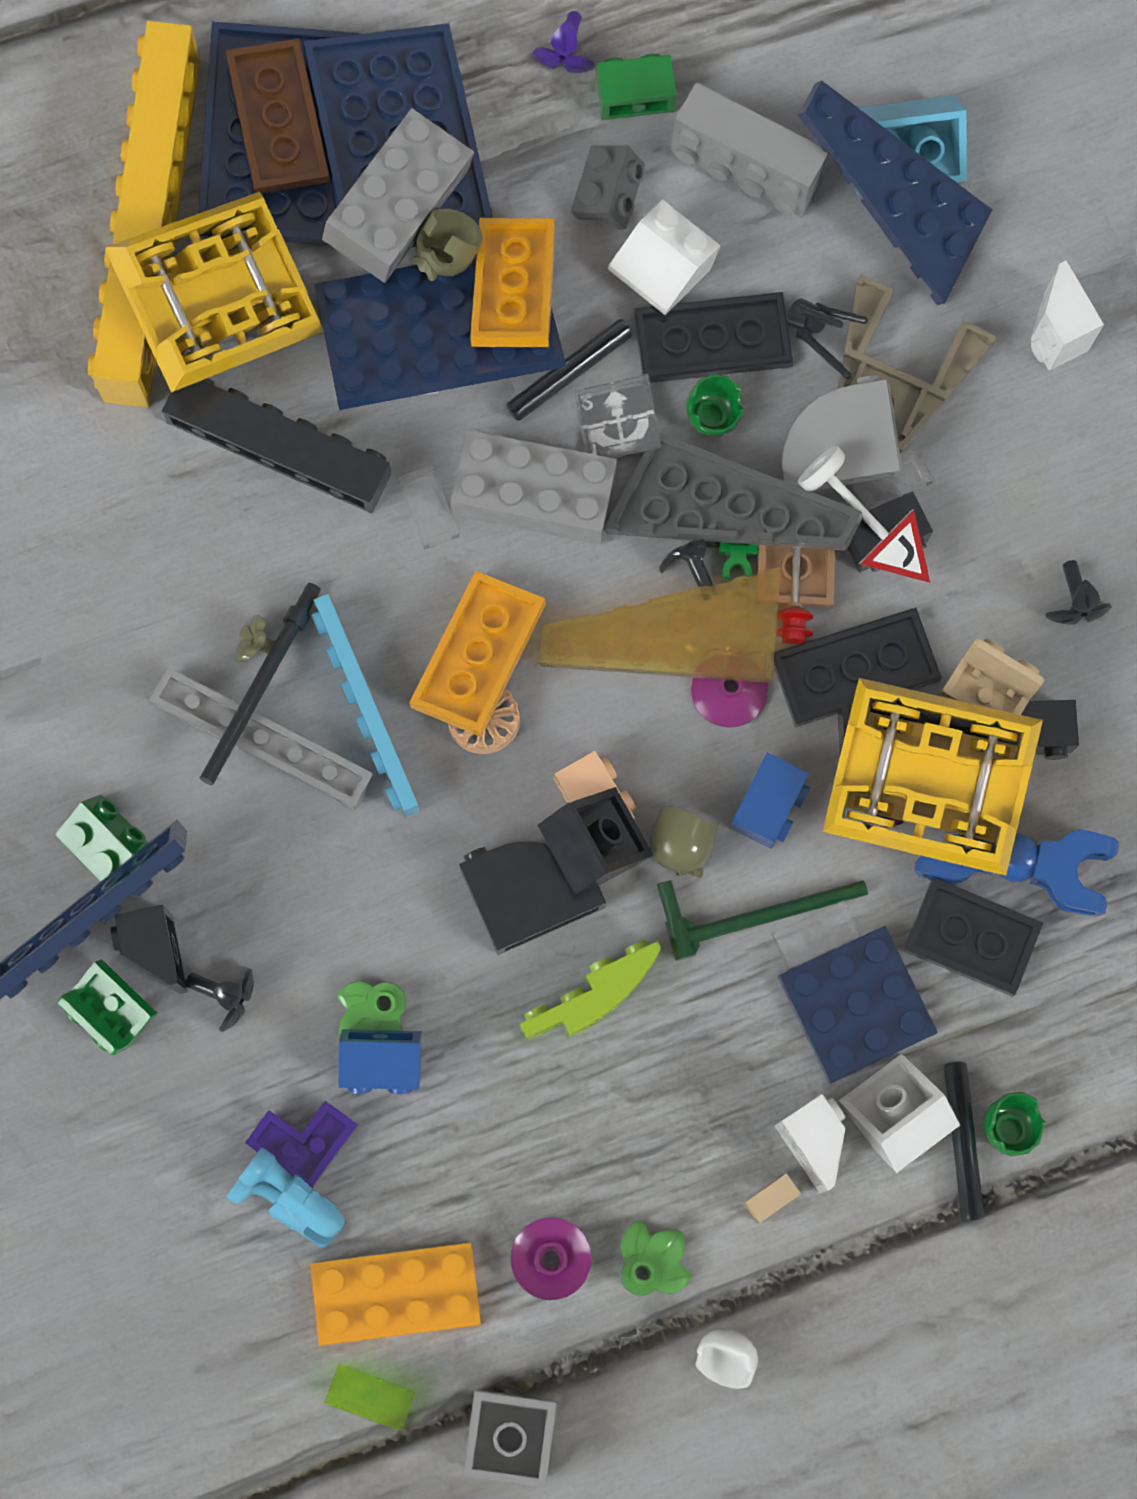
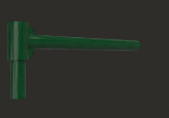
[657,880,868,961]

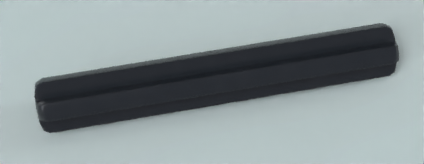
[507,319,632,421]
[944,1061,984,1221]

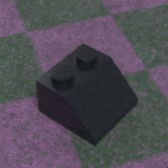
[537,787,654,895]
[110,904,188,994]

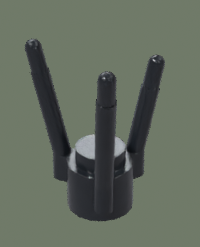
[787,298,868,379]

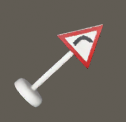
[798,445,931,583]

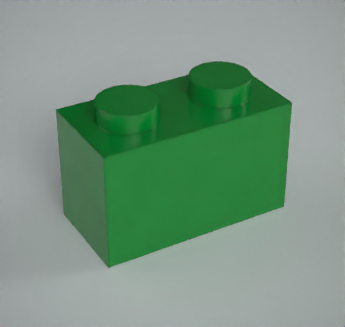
[596,53,676,120]

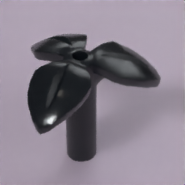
[659,539,719,602]
[1046,560,1112,625]
[185,968,254,1033]

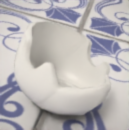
[696,1328,758,1389]

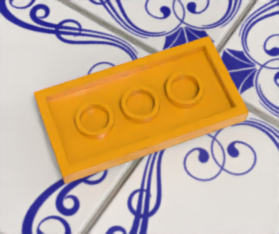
[471,218,556,347]
[409,570,546,737]
[310,1243,481,1346]

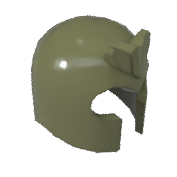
[410,209,483,281]
[649,806,719,878]

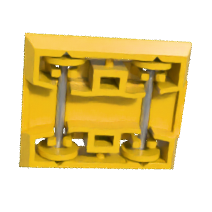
[105,192,324,393]
[822,678,1043,876]

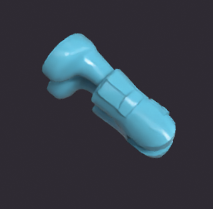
[226,1147,345,1247]

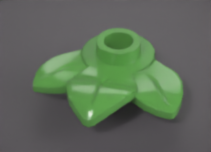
[337,981,406,1038]
[620,1220,692,1296]

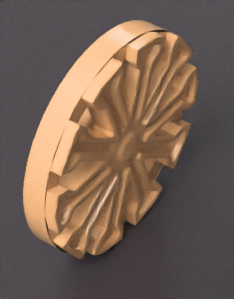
[448,689,520,754]

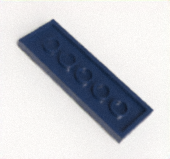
[0,820,188,999]

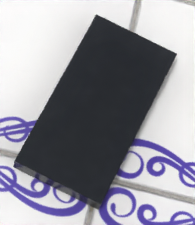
[634,292,793,383]
[770,608,942,727]

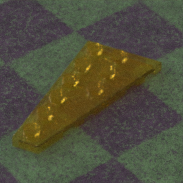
[539,567,781,683]

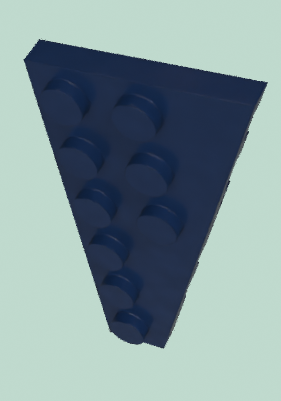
[798,80,993,305]

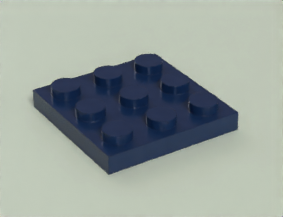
[778,926,938,1084]

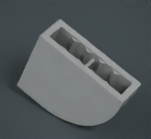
[782,375,903,491]

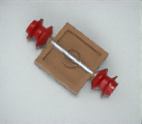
[755,545,835,644]

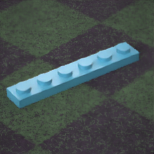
[311,594,420,818]

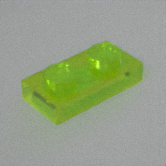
[324,1363,416,1431]

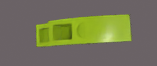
[520,939,661,1041]

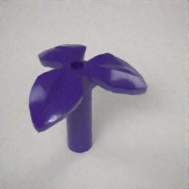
[533,11,595,73]

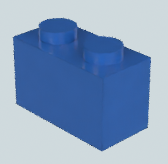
[729,752,811,849]
[338,1029,422,1094]

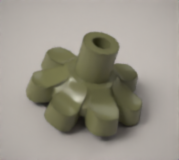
[236,615,275,663]

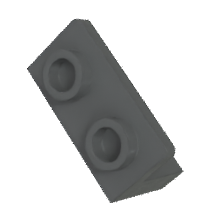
[571,145,645,229]

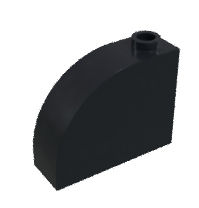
[459,841,607,955]

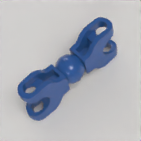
[914,821,1120,917]

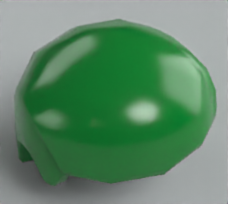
[686,374,744,437]
[984,1091,1046,1156]

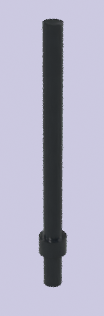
[199,582,321,785]

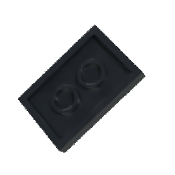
[903,877,1043,997]

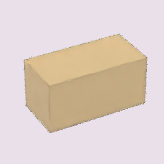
[744,1173,801,1224]

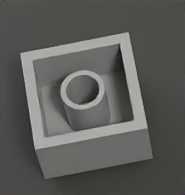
[463,1389,557,1488]

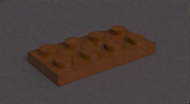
[225,39,329,194]

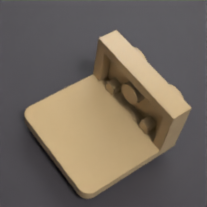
[940,638,1045,715]

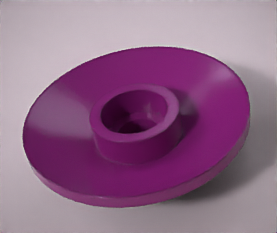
[691,651,768,728]
[510,1218,592,1300]

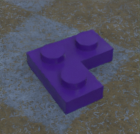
[245,1101,358,1188]

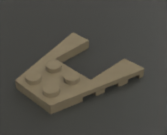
[837,274,997,454]

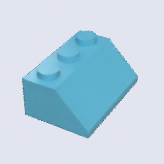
[855,95,967,195]

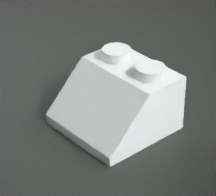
[608,200,721,315]
[1031,260,1104,371]
[839,1054,960,1173]
[774,1094,845,1193]

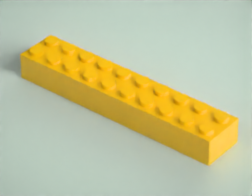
[87,21,201,408]

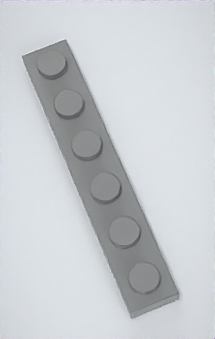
[149,667,374,810]

